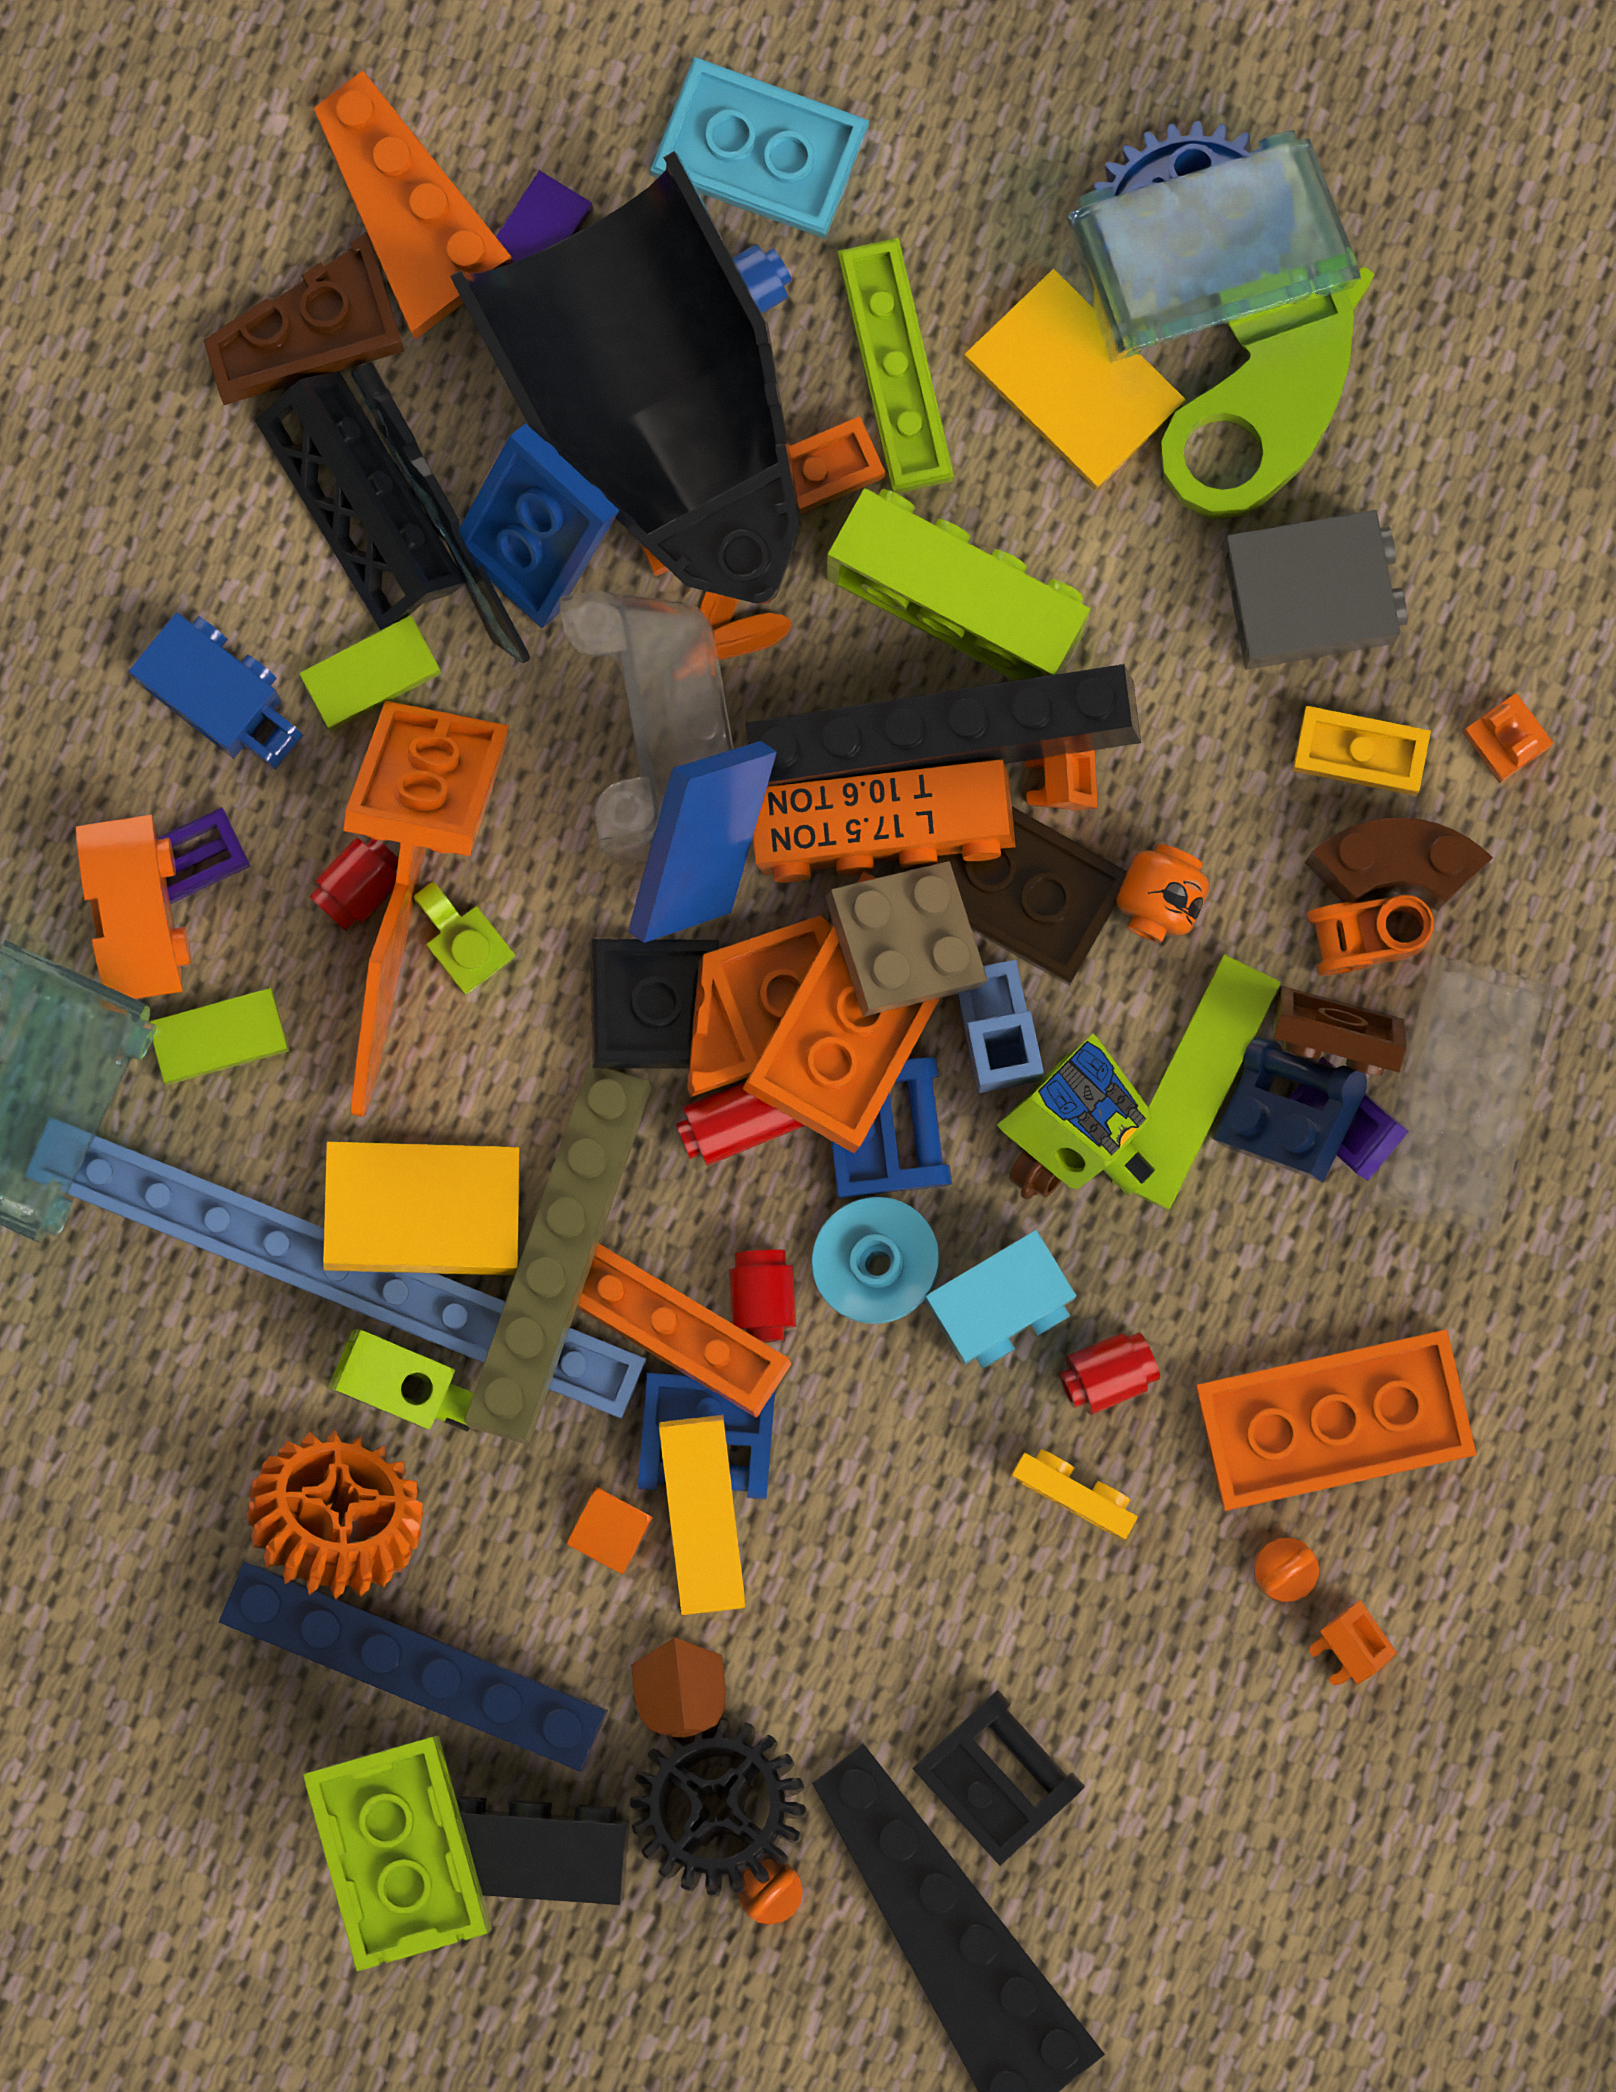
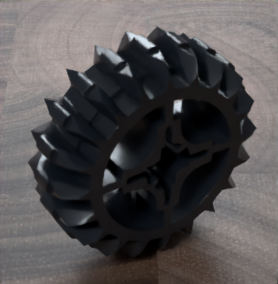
[630,1718,807,1897]

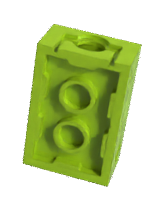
[303,1735,492,1972]

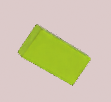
[299,615,442,732]
[148,988,289,1085]

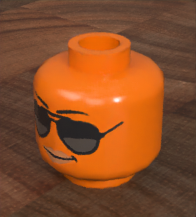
[1116,843,1210,943]

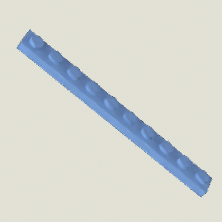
[28,1118,646,1419]

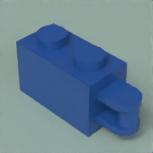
[129,612,304,770]

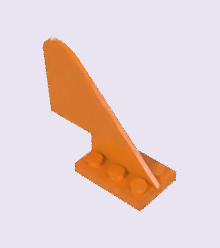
[343,701,509,1117]

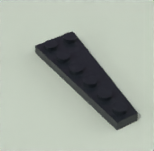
[812,1743,1105,2092]

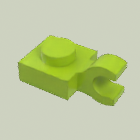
[413,881,516,996]

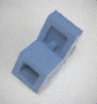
[957,960,1044,1094]

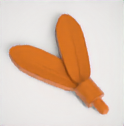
[665,591,792,685]

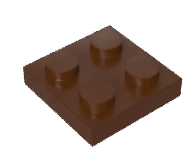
[1274,986,1407,1076]

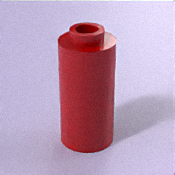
[676,1081,805,1166]

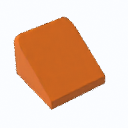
[566,1487,653,1575]

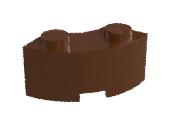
[1305,817,1493,911]

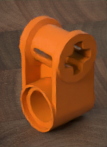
[1306,895,1434,976]

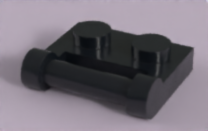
[912,1690,1085,1866]

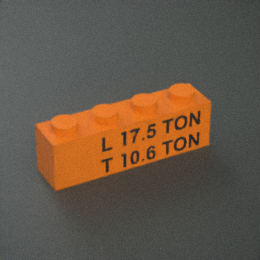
[753,759,1016,883]

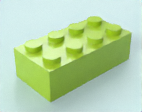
[827,488,1091,681]

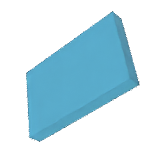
[650,57,869,239]

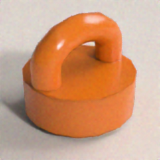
[1253,1538,1319,1602]
[738,1858,803,1925]

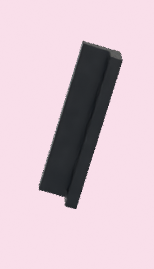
[255,371,466,630]

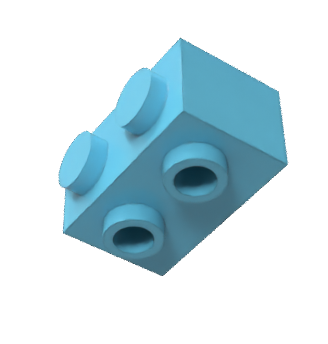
[924,1230,1076,1369]

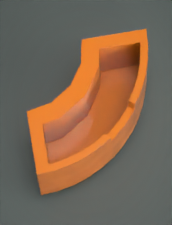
[75,814,191,1004]

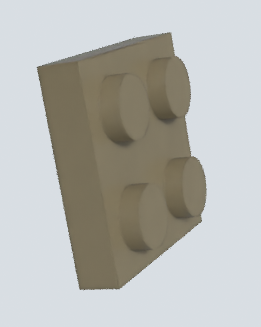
[825,861,988,1017]

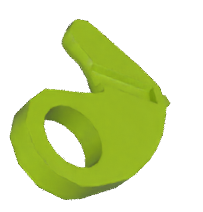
[1161,262,1375,519]

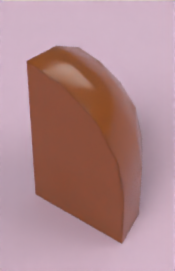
[631,1638,726,1737]

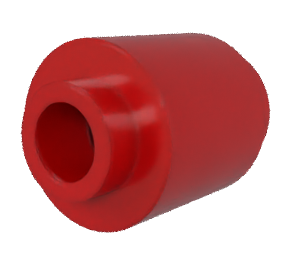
[309,837,398,931]
[729,1249,797,1343]
[1059,1332,1160,1415]

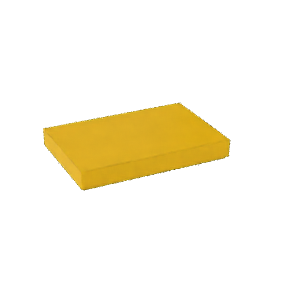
[964,268,1186,491]
[323,1142,519,1275]

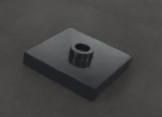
[590,939,719,1069]

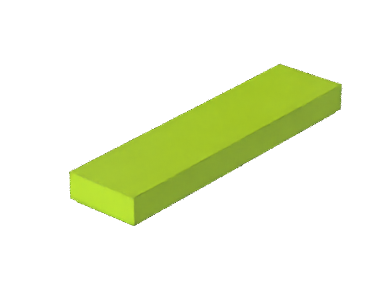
[837,238,954,493]
[1111,954,1281,1211]

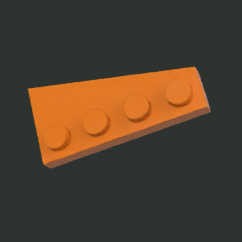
[314,70,514,340]

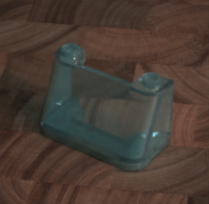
[1067,130,1362,363]
[0,940,156,1243]

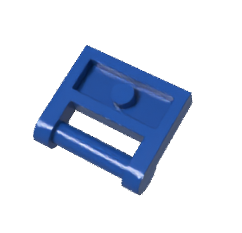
[831,1057,952,1199]
[638,1373,775,1500]

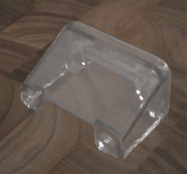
[559,591,734,870]

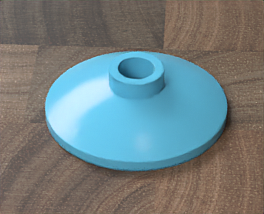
[812,1197,940,1324]

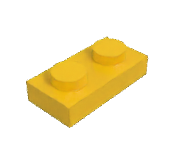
[1292,706,1431,796]
[1010,1449,1138,1541]

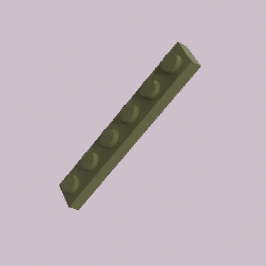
[465,1064,652,1445]

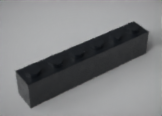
[746,664,1141,787]

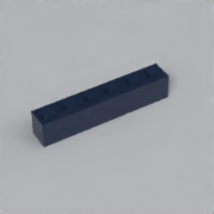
[219,1562,608,1772]

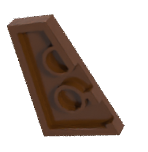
[204,232,404,405]

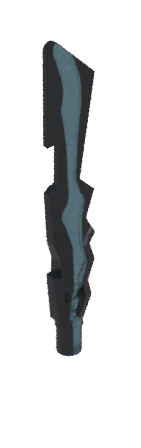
[351,362,530,663]

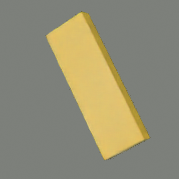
[659,1415,746,1615]

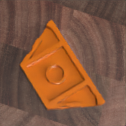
[687,915,832,1097]

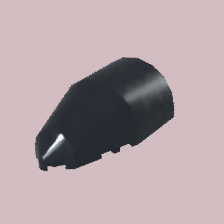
[450,151,802,604]

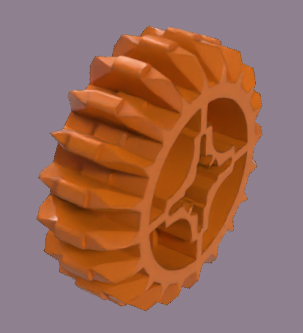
[246,1430,423,1600]

